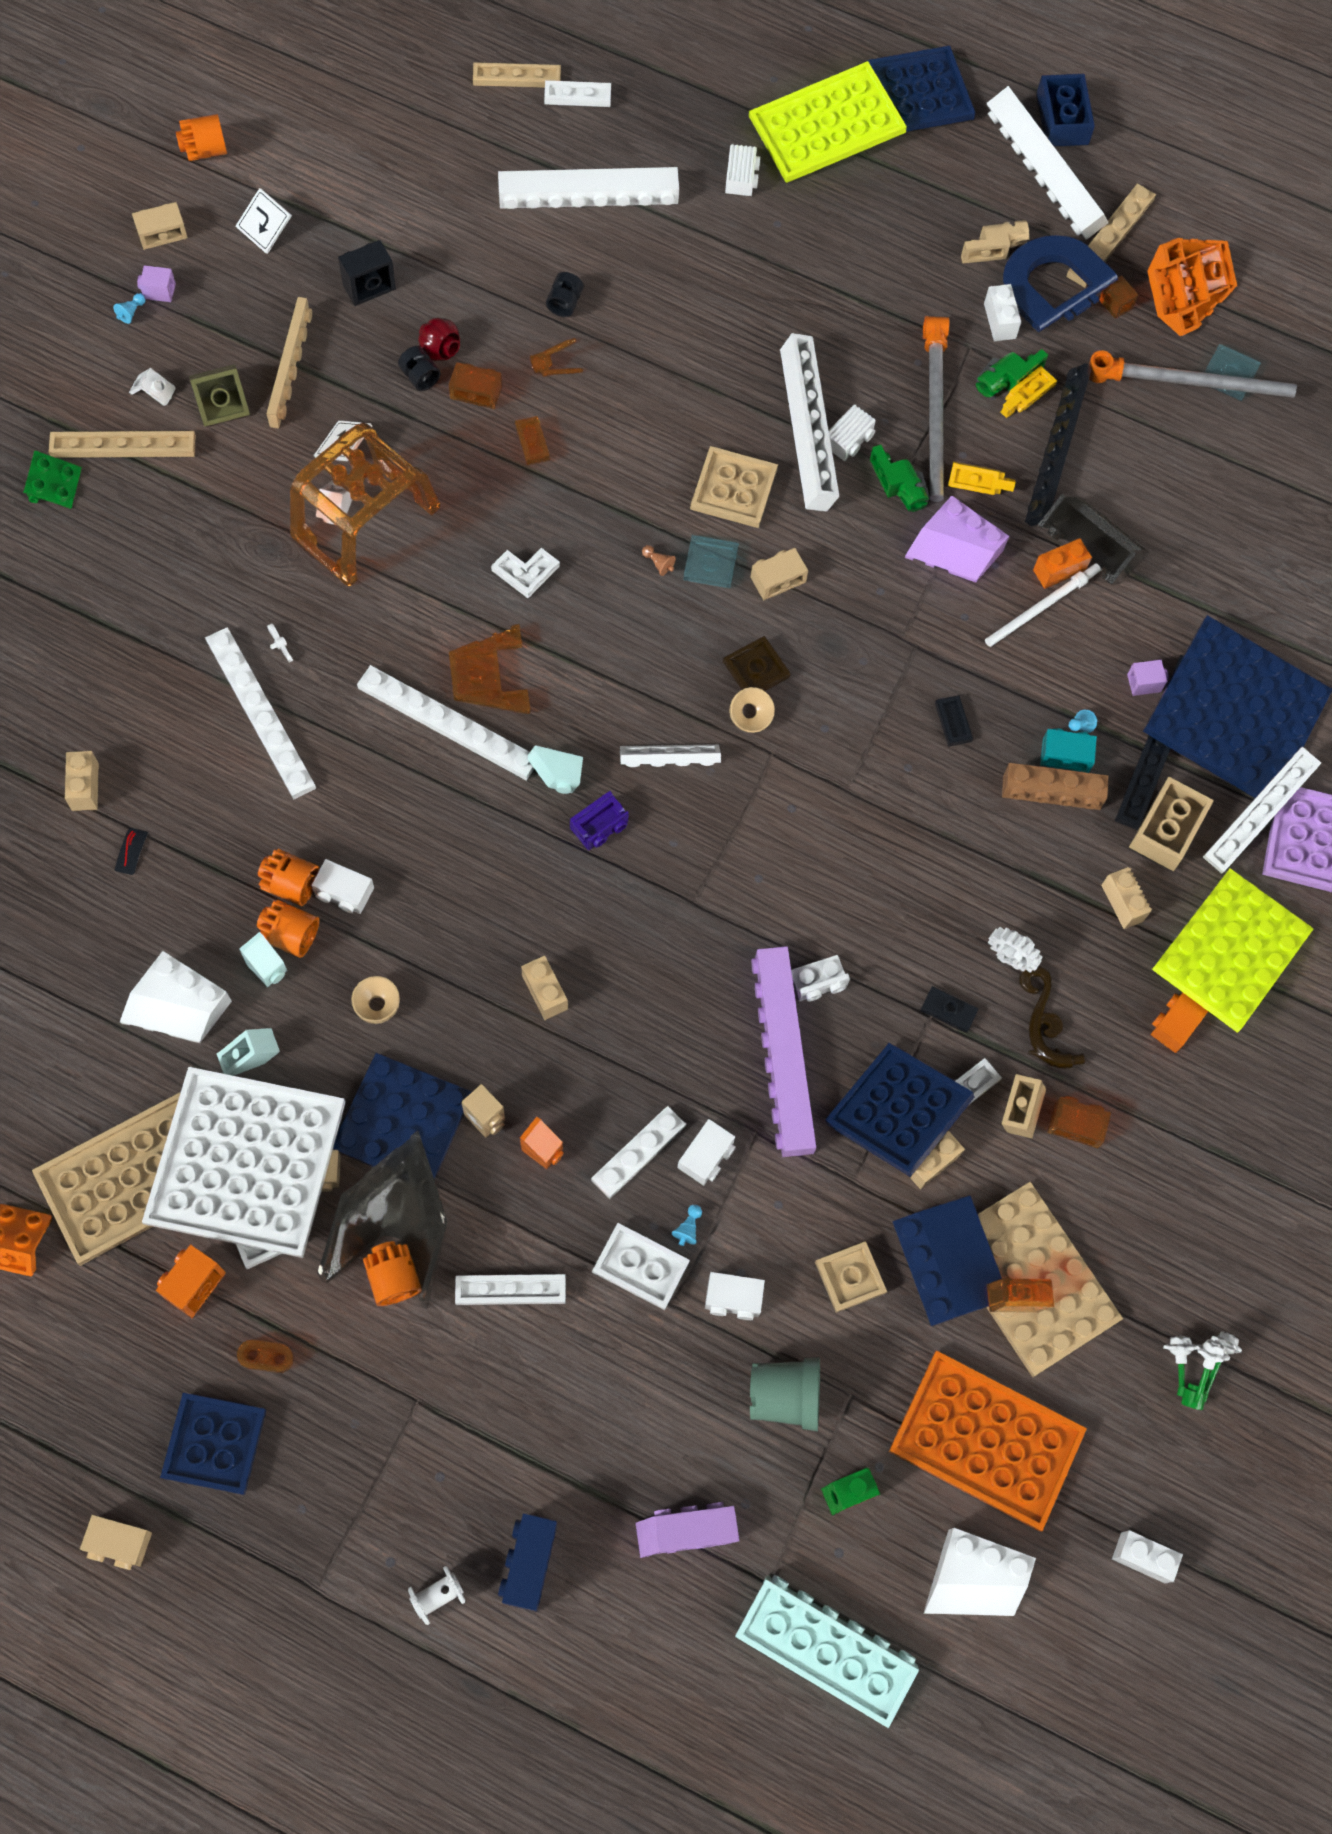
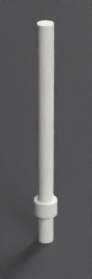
[985,563,1101,647]

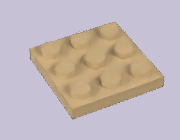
[690,446,778,528]

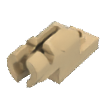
[961,220,1029,263]

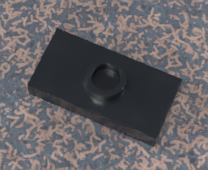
[920,986,979,1033]

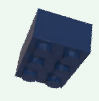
[1036,74,1095,146]
[498,1514,557,1612]

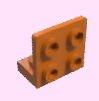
[0,1204,52,1277]

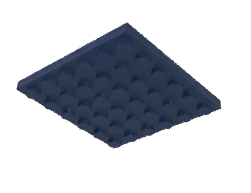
[1143,615,1332,798]

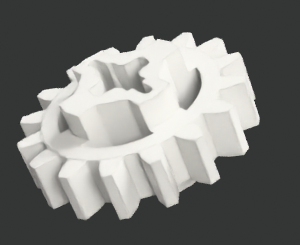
[988,927,1043,972]

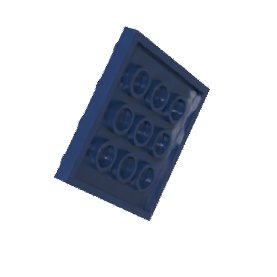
[867,46,975,132]
[825,1043,975,1177]
[333,1053,472,1191]

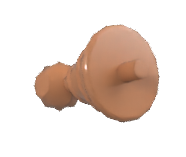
[642,545,676,576]

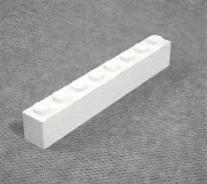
[987,86,1108,240]
[498,167,679,209]
[780,333,839,512]

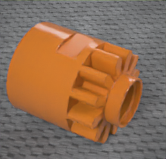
[175,114,227,161]
[258,849,320,906]
[257,899,319,958]
[363,1241,422,1306]

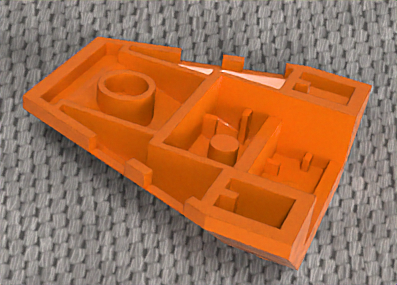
[1147,238,1237,336]

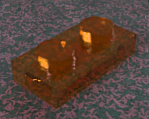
[515,416,550,465]

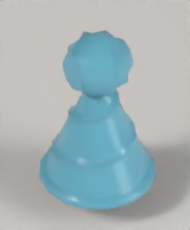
[113,293,146,324]
[1069,709,1097,733]
[672,1205,702,1246]

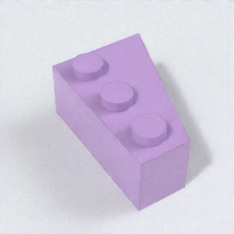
[636,1502,739,1558]

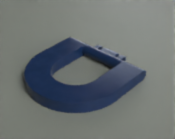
[1003,235,1118,332]

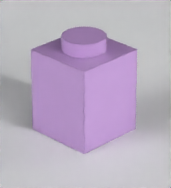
[137,266,176,302]
[1127,660,1168,696]

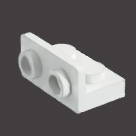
[791,955,850,1001]

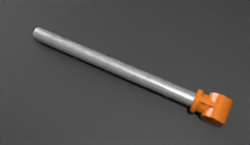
[923,316,949,502]
[1089,350,1297,398]

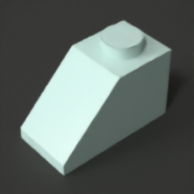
[528,745,583,794]
[239,932,287,987]
[217,1028,280,1076]

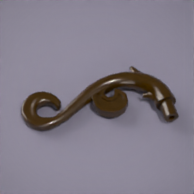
[1019,966,1085,1069]

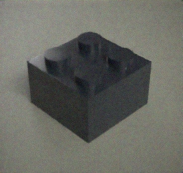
[338,240,396,306]

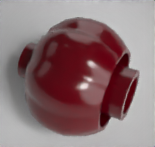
[418,318,460,361]

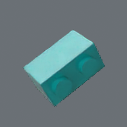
[1040,728,1097,773]

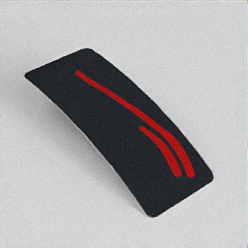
[115,828,148,875]

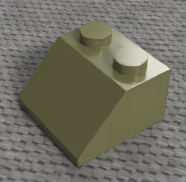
[189,364,250,427]

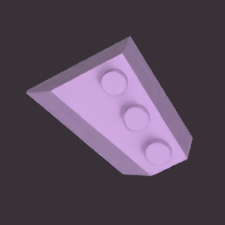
[905,496,1009,582]

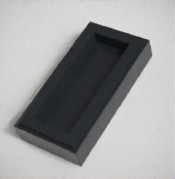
[935,695,973,747]

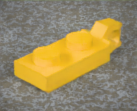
[1000,366,1057,418]
[948,461,1016,495]

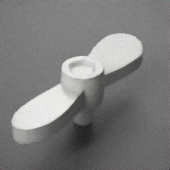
[267,624,293,662]

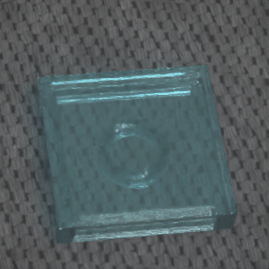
[1204,344,1261,401]
[683,535,739,588]

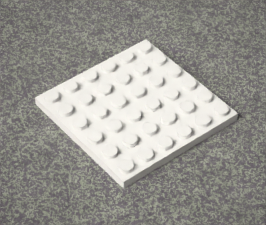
[142,1067,346,1258]

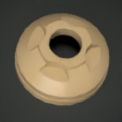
[729,687,775,733]
[351,976,400,1024]

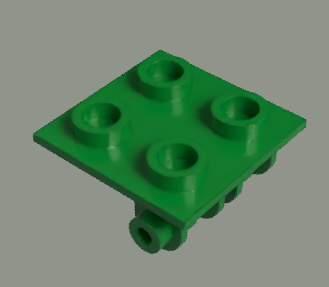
[23,450,82,509]

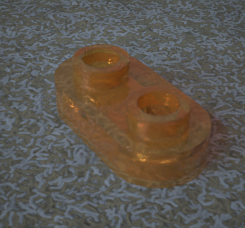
[237,1340,294,1373]

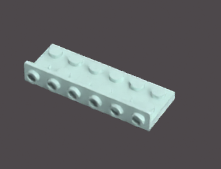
[735,1575,919,1728]

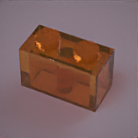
[449,362,502,409]
[1047,1096,1111,1149]
[987,1278,1055,1312]

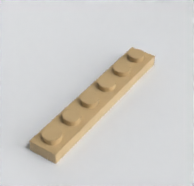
[1066,183,1156,288]
[267,297,312,428]
[49,431,196,458]

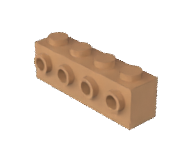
[1002,763,1108,810]

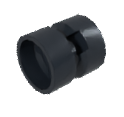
[546,272,584,317]
[398,345,441,391]

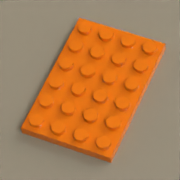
[888,1350,1087,1532]

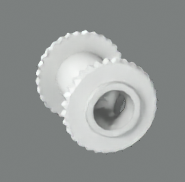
[408,1566,465,1625]

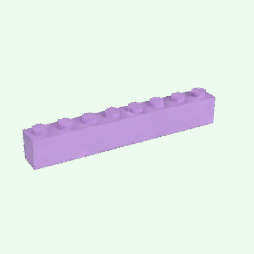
[751,947,816,1157]

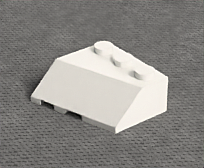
[120,951,232,1043]
[923,1528,1036,1616]

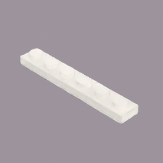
[1203,747,1321,873]

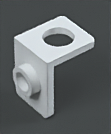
[129,368,176,406]

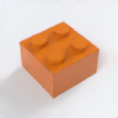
[155,1244,226,1318]

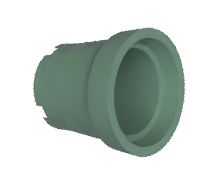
[750,1357,820,1432]

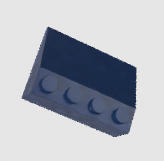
[892,1196,1010,1327]

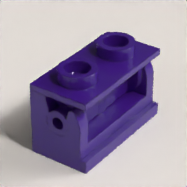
[570,791,629,851]

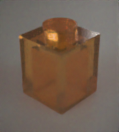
[1099,276,1138,319]

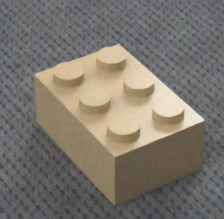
[1129,777,1214,871]

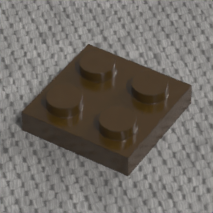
[723,636,791,691]

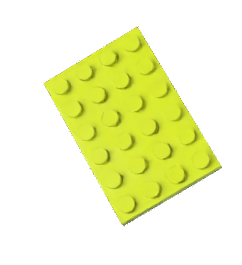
[749,61,907,183]
[1152,868,1314,1033]

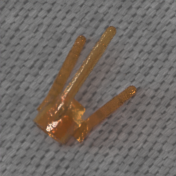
[530,338,583,377]

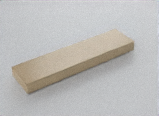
[473,63,561,88]

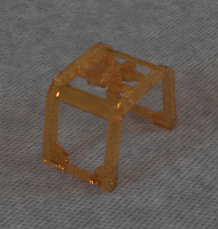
[290,423,440,587]

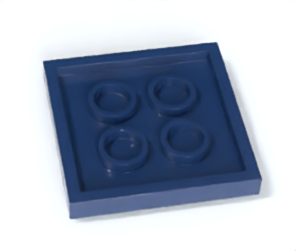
[160,1393,266,1495]

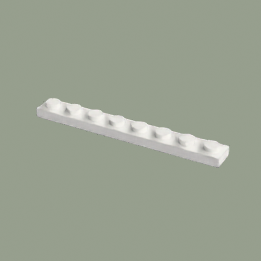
[205,627,316,800]
[357,665,534,781]

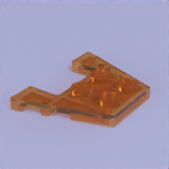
[449,624,530,714]

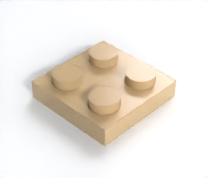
[815,1241,887,1313]

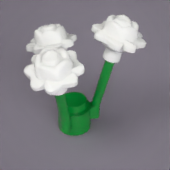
[1163,1331,1242,1410]

